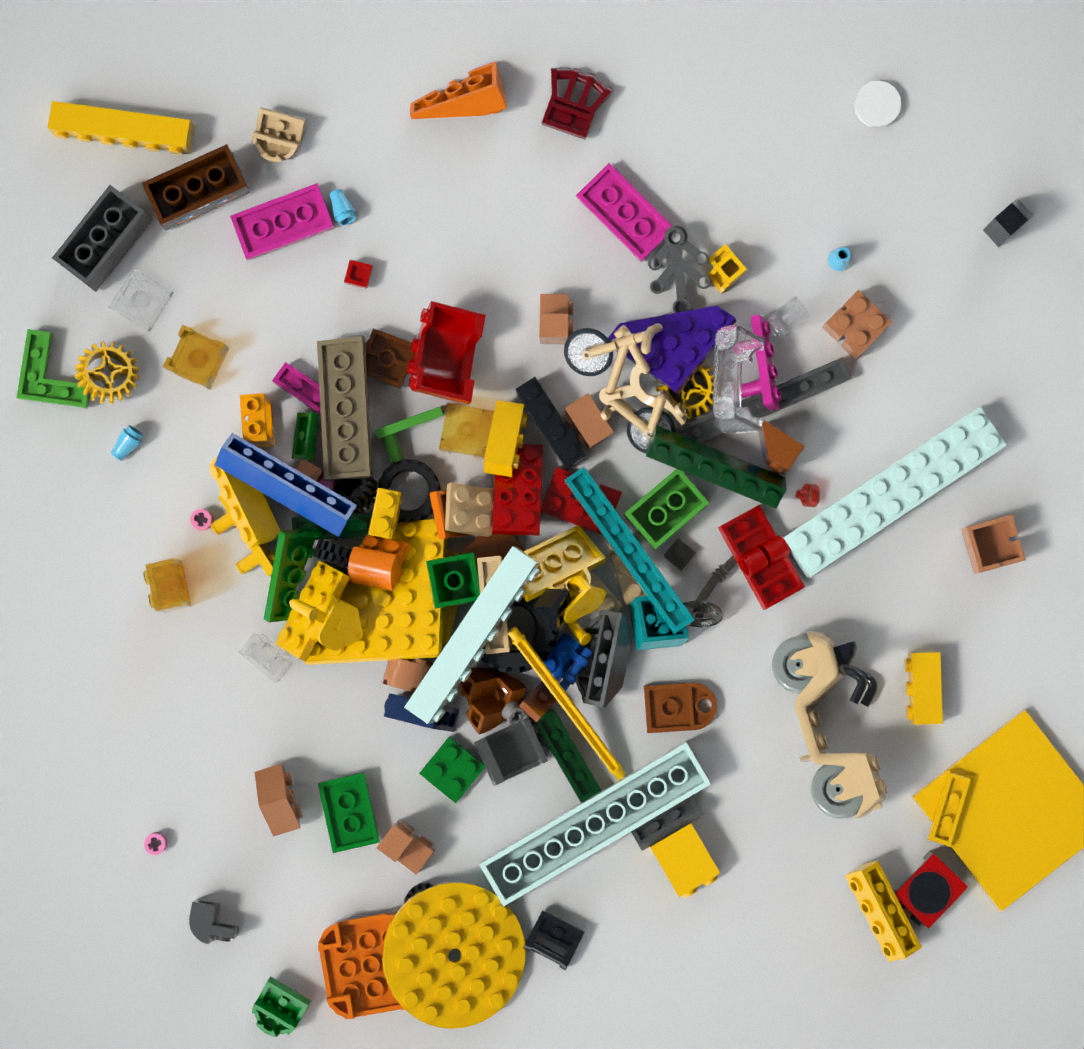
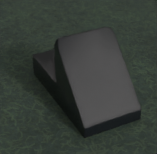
[533,589,570,632]

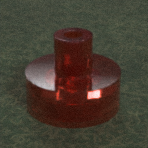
[796,483,820,507]

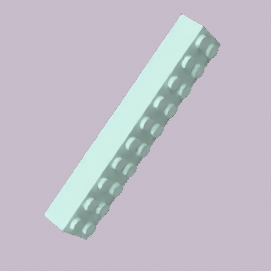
[783,407,1007,578]
[479,742,711,907]

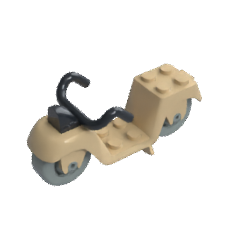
[772,631,889,819]

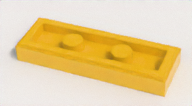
[927,771,972,847]

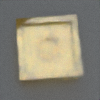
[163,324,229,390]
[439,403,494,460]

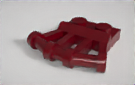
[542,68,614,140]

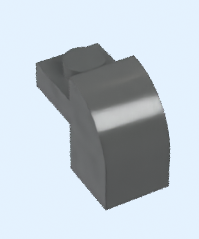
[189,899,239,944]

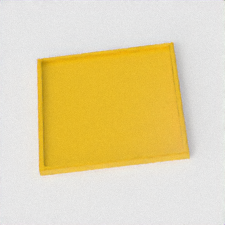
[912,710,1084,912]

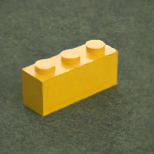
[484,400,528,477]
[904,652,943,725]

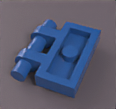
[544,633,593,692]

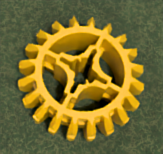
[75,341,139,404]
[656,361,719,419]

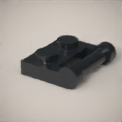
[523,910,585,970]

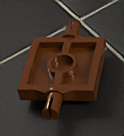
[365,328,414,389]

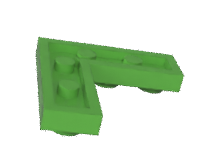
[16,329,90,409]

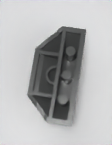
[576,609,632,708]

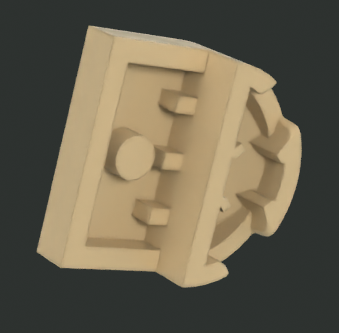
[252,107,307,162]

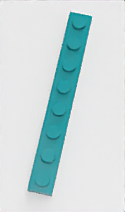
[565,467,694,635]

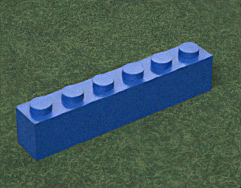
[214,433,357,537]

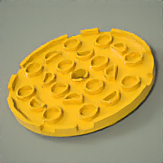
[382,882,526,1029]

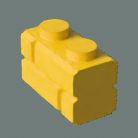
[368,488,404,540]

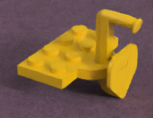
[523,525,606,645]
[275,561,363,662]

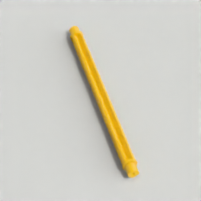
[508,627,626,780]

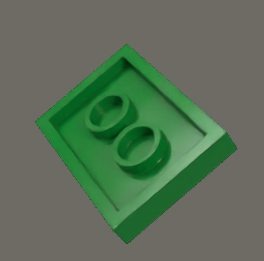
[318,772,380,853]

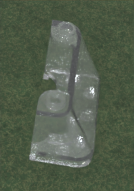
[713,324,764,434]

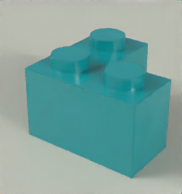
[629,596,689,651]

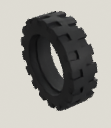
[378,459,441,522]

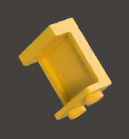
[650,823,720,898]

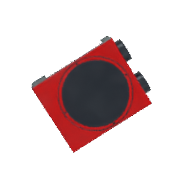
[893,851,968,929]

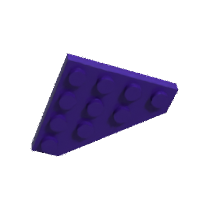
[608,305,736,394]

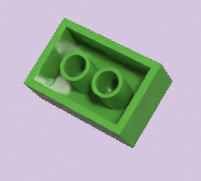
[624,469,709,551]

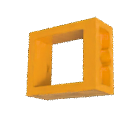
[240,393,275,448]

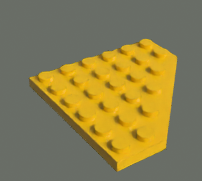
[304,519,447,665]

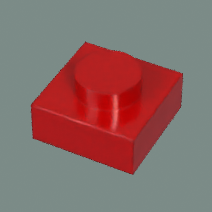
[344,260,373,289]

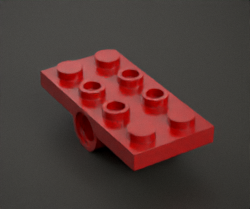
[492,444,543,536]
[718,505,805,610]

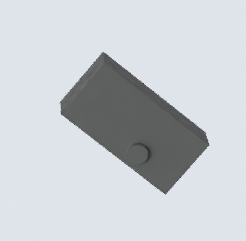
[52,185,153,292]

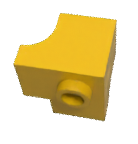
[707,244,748,294]

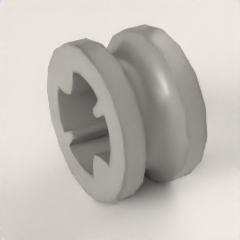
[502,701,526,725]

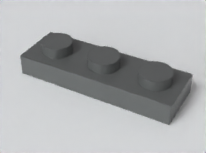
[631,796,704,851]

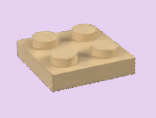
[445,482,494,537]

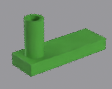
[374,406,444,464]

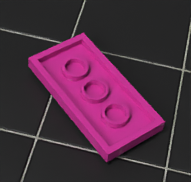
[576,163,672,262]
[230,183,334,261]

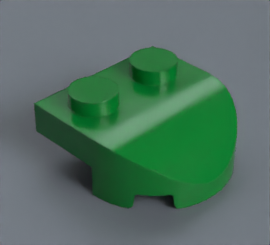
[252,976,311,1037]

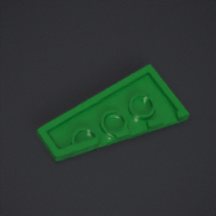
[264,527,322,623]

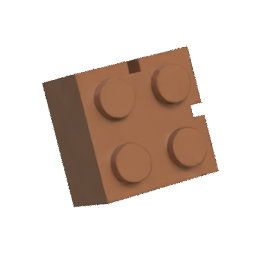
[822,290,892,360]
[961,515,1026,574]

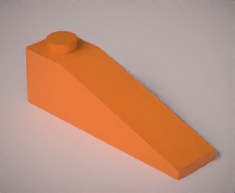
[410,61,507,119]

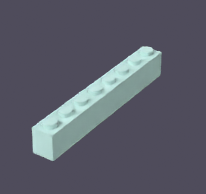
[404,546,540,724]

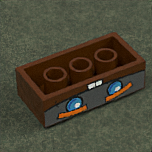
[142,144,250,231]

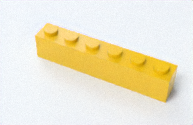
[48,101,194,155]

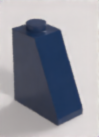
[384,693,460,732]

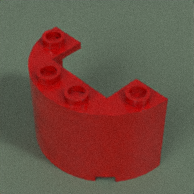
[407,301,485,404]

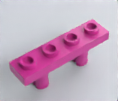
[733,314,781,411]

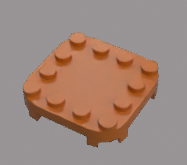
[318,913,404,1019]

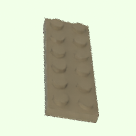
[317,336,373,481]

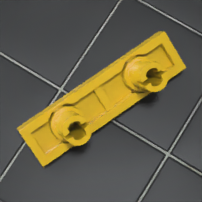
[210,495,275,577]

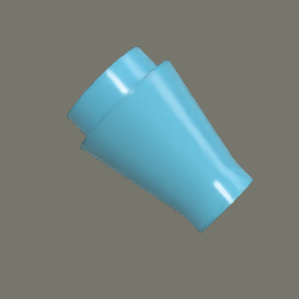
[329,189,356,226]
[828,247,851,271]
[111,425,144,461]

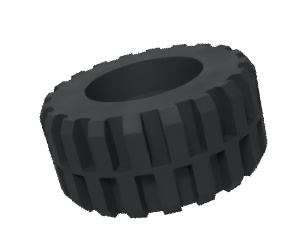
[480,595,558,673]

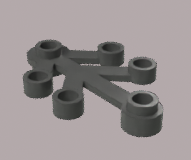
[648,226,711,313]

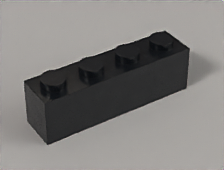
[515,377,586,471]

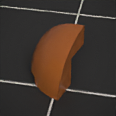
[460,668,527,735]

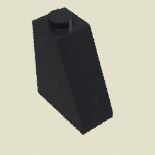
[983,199,1034,247]

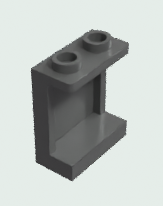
[474,718,549,786]

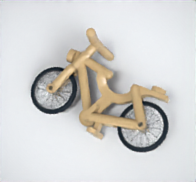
[564,323,687,454]

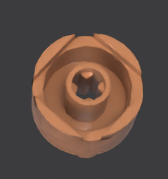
[382,659,434,692]

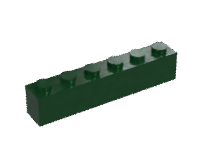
[646,425,787,509]

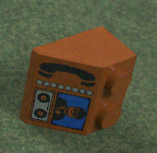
[757,420,805,475]

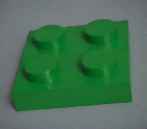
[419,736,485,804]

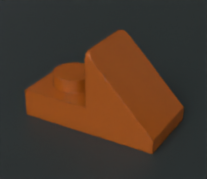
[519,681,556,722]

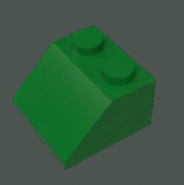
[426,553,480,609]

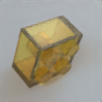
[143,558,192,613]

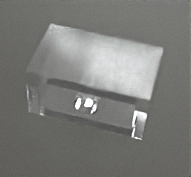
[769,297,810,339]

